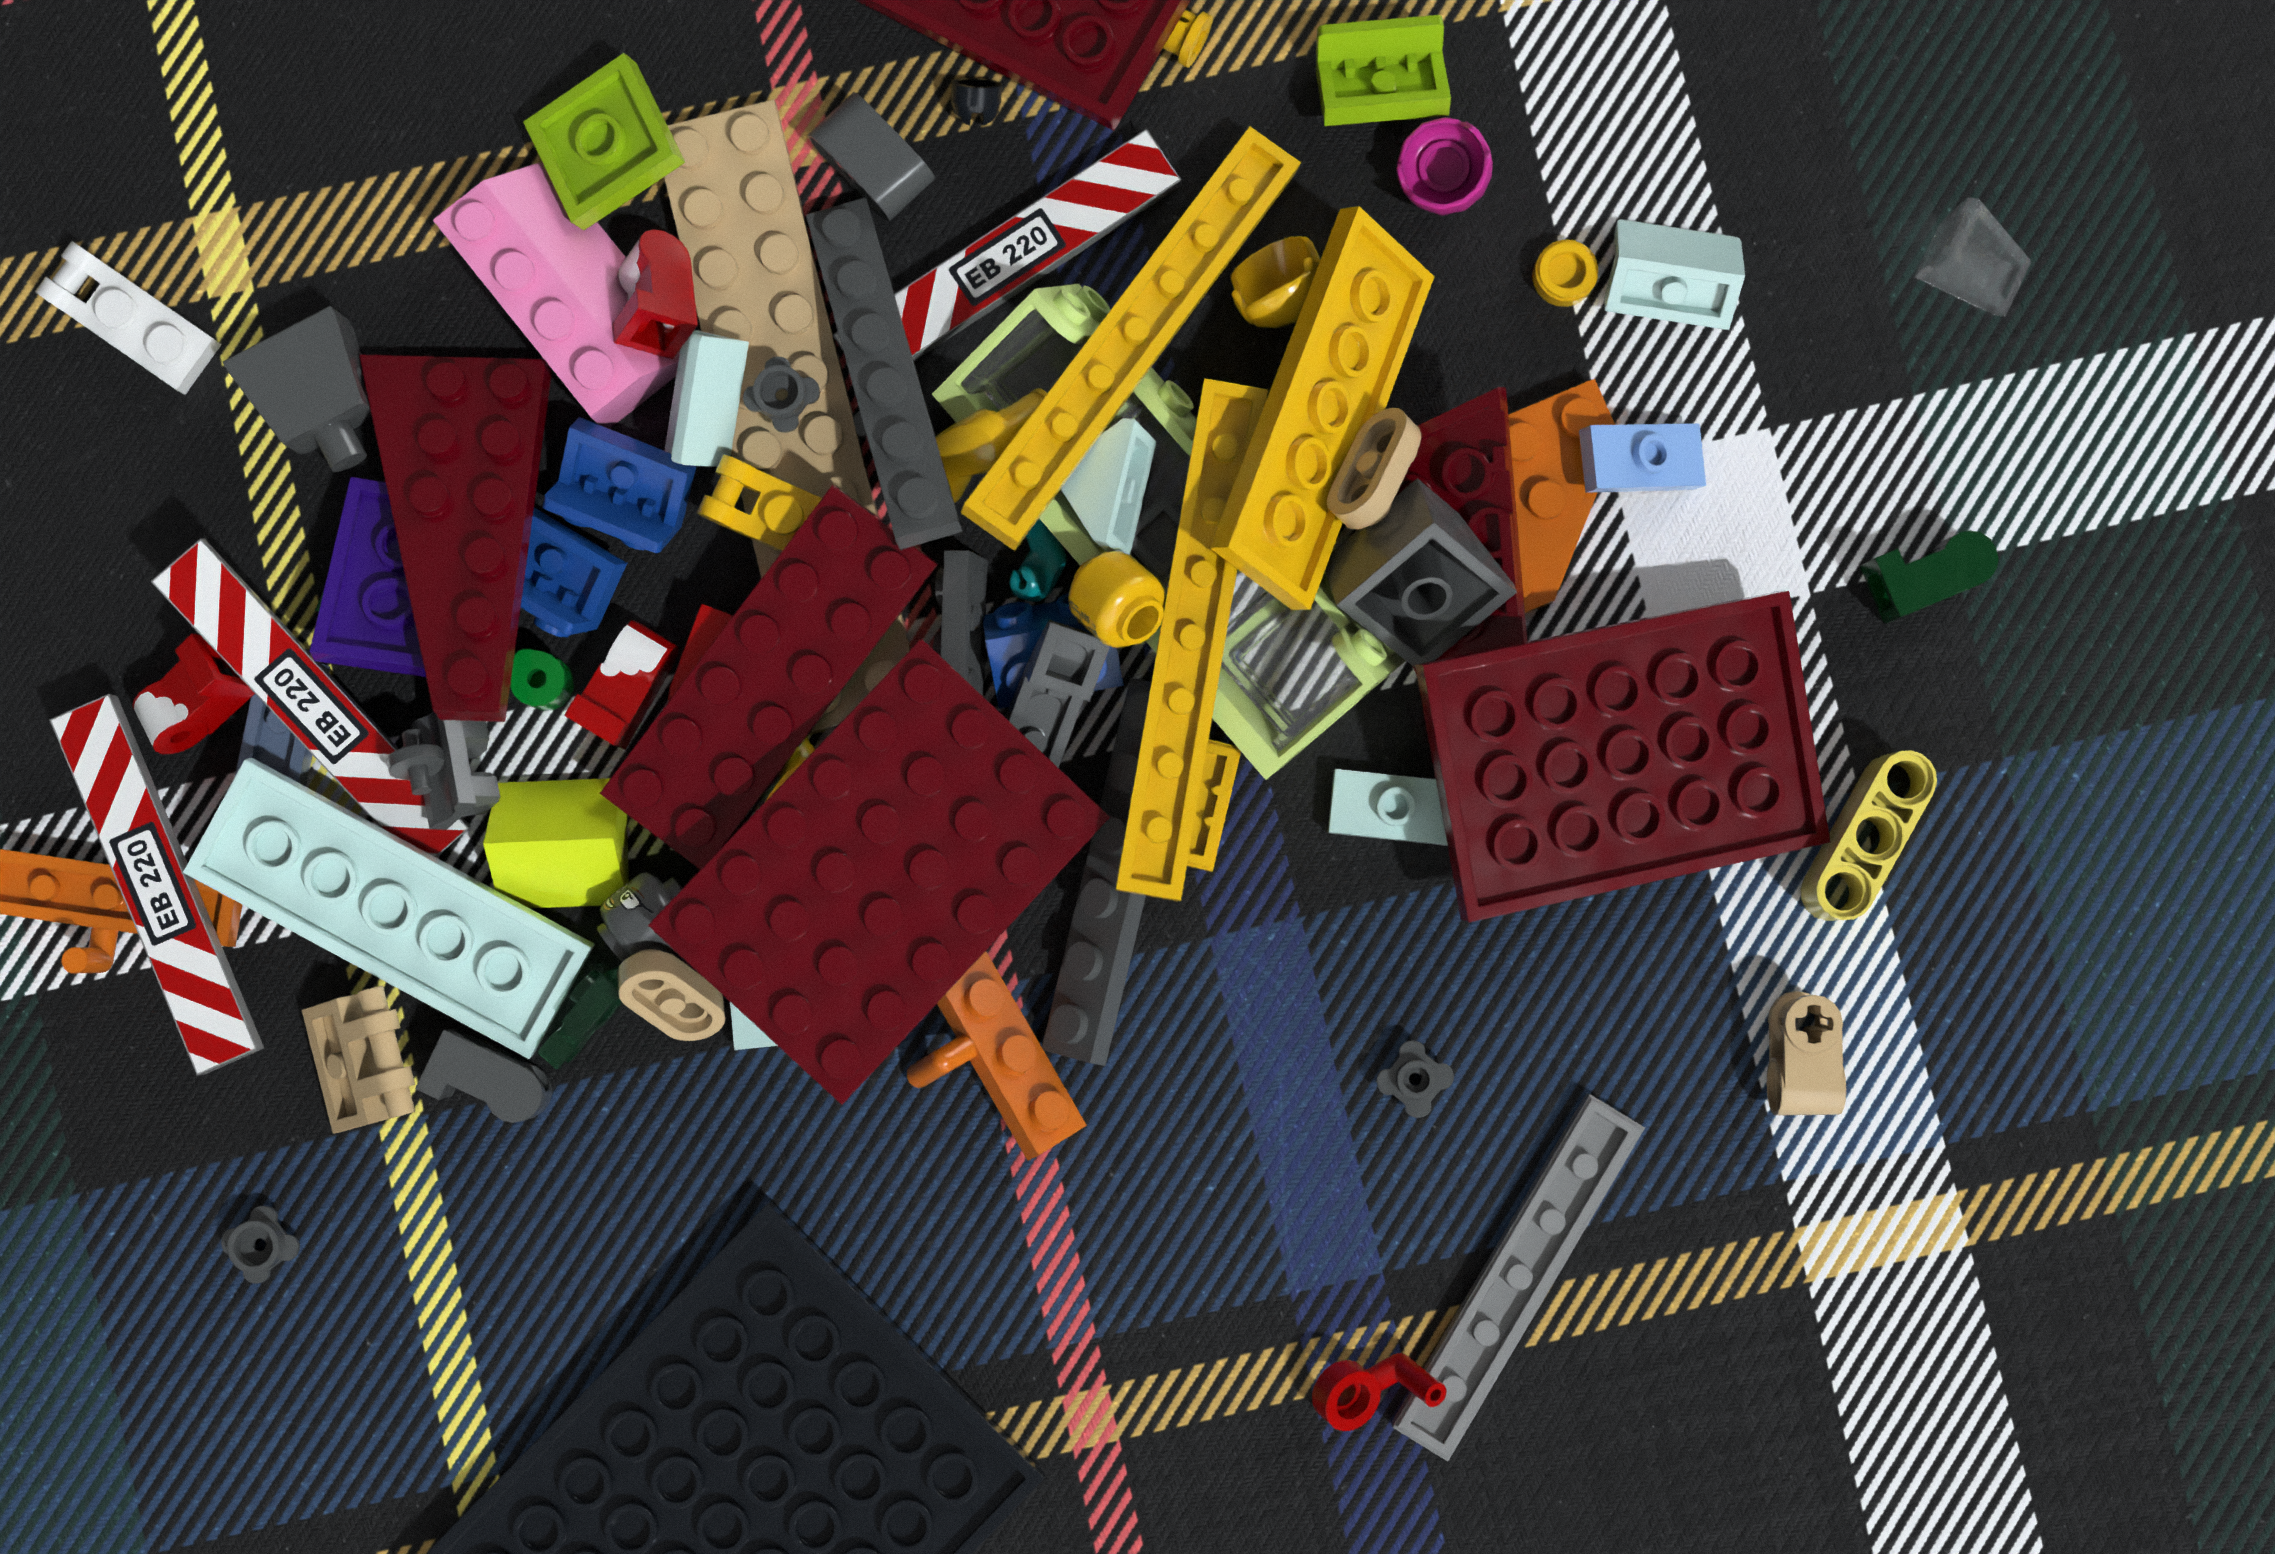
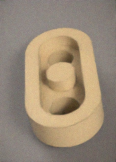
[1327,408,1421,529]
[617,949,725,1041]

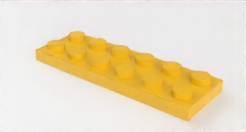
[1209,206,1435,610]

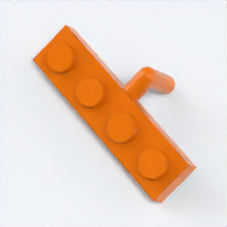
[0,849,242,974]
[907,951,1087,1161]

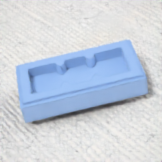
[1579,423,1706,493]

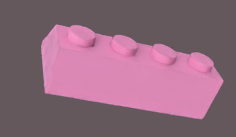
[433,162,680,429]

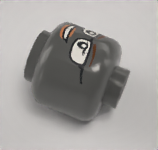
[597,873,683,962]

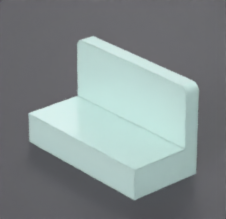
[1604,219,1745,330]
[665,330,749,467]

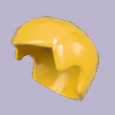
[1230,236,1321,328]

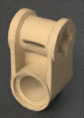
[1766,991,1846,1116]

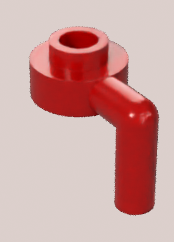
[1312,1353,1447,1431]

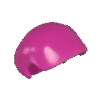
[1396,117,1493,216]

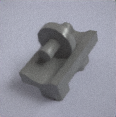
[387,711,500,830]

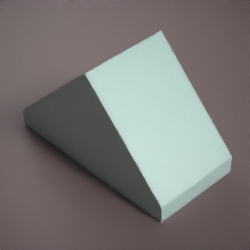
[1061,418,1157,555]

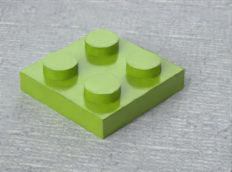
[523,53,686,230]

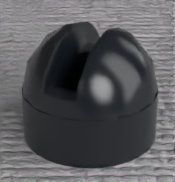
[951,78,1002,126]

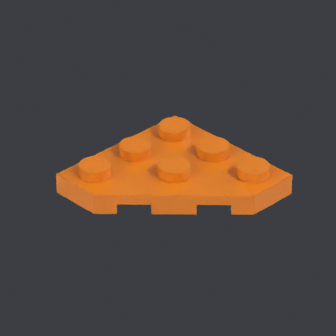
[1508,378,1615,614]

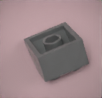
[1325,478,1517,668]

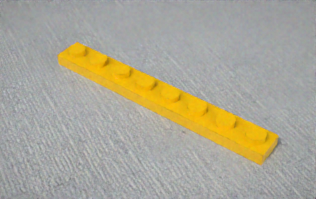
[961,126,1301,551]
[1116,378,1268,901]

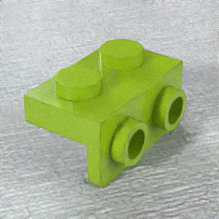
[1316,15,1451,126]

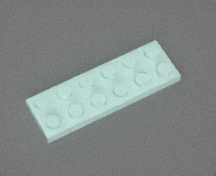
[183,758,595,1059]

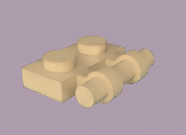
[302,986,415,1134]

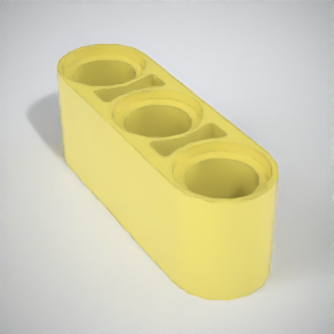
[1801,750,1937,921]

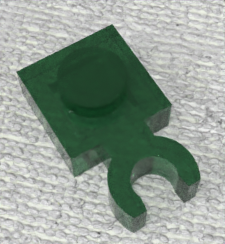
[537,965,622,1070]

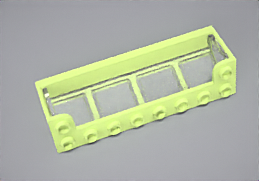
[932,284,1406,780]

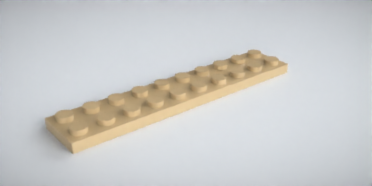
[664,99,911,735]

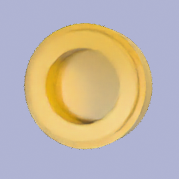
[1533,240,1598,307]

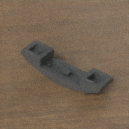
[1005,619,1110,768]

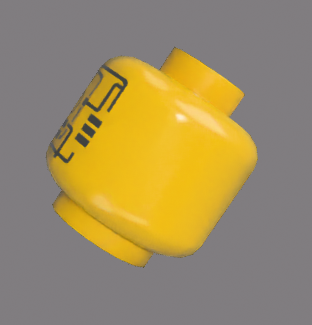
[1068,551,1165,648]

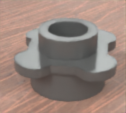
[743,357,820,433]
[1376,1040,1454,1118]
[221,1206,300,1284]

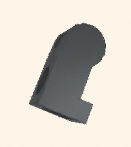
[415,1028,553,1123]

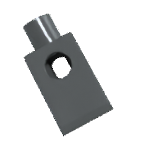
[223,306,373,472]

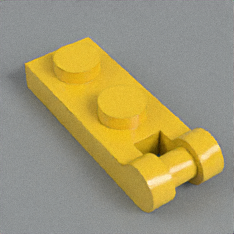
[697,454,822,552]

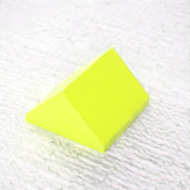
[483,778,629,909]

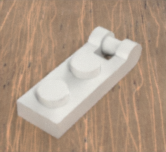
[35,241,222,395]

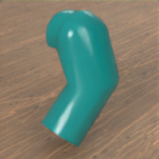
[1009,519,1067,602]

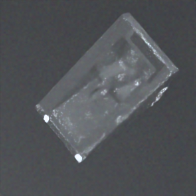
[1915,197,2031,317]

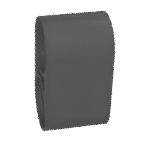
[808,92,935,222]

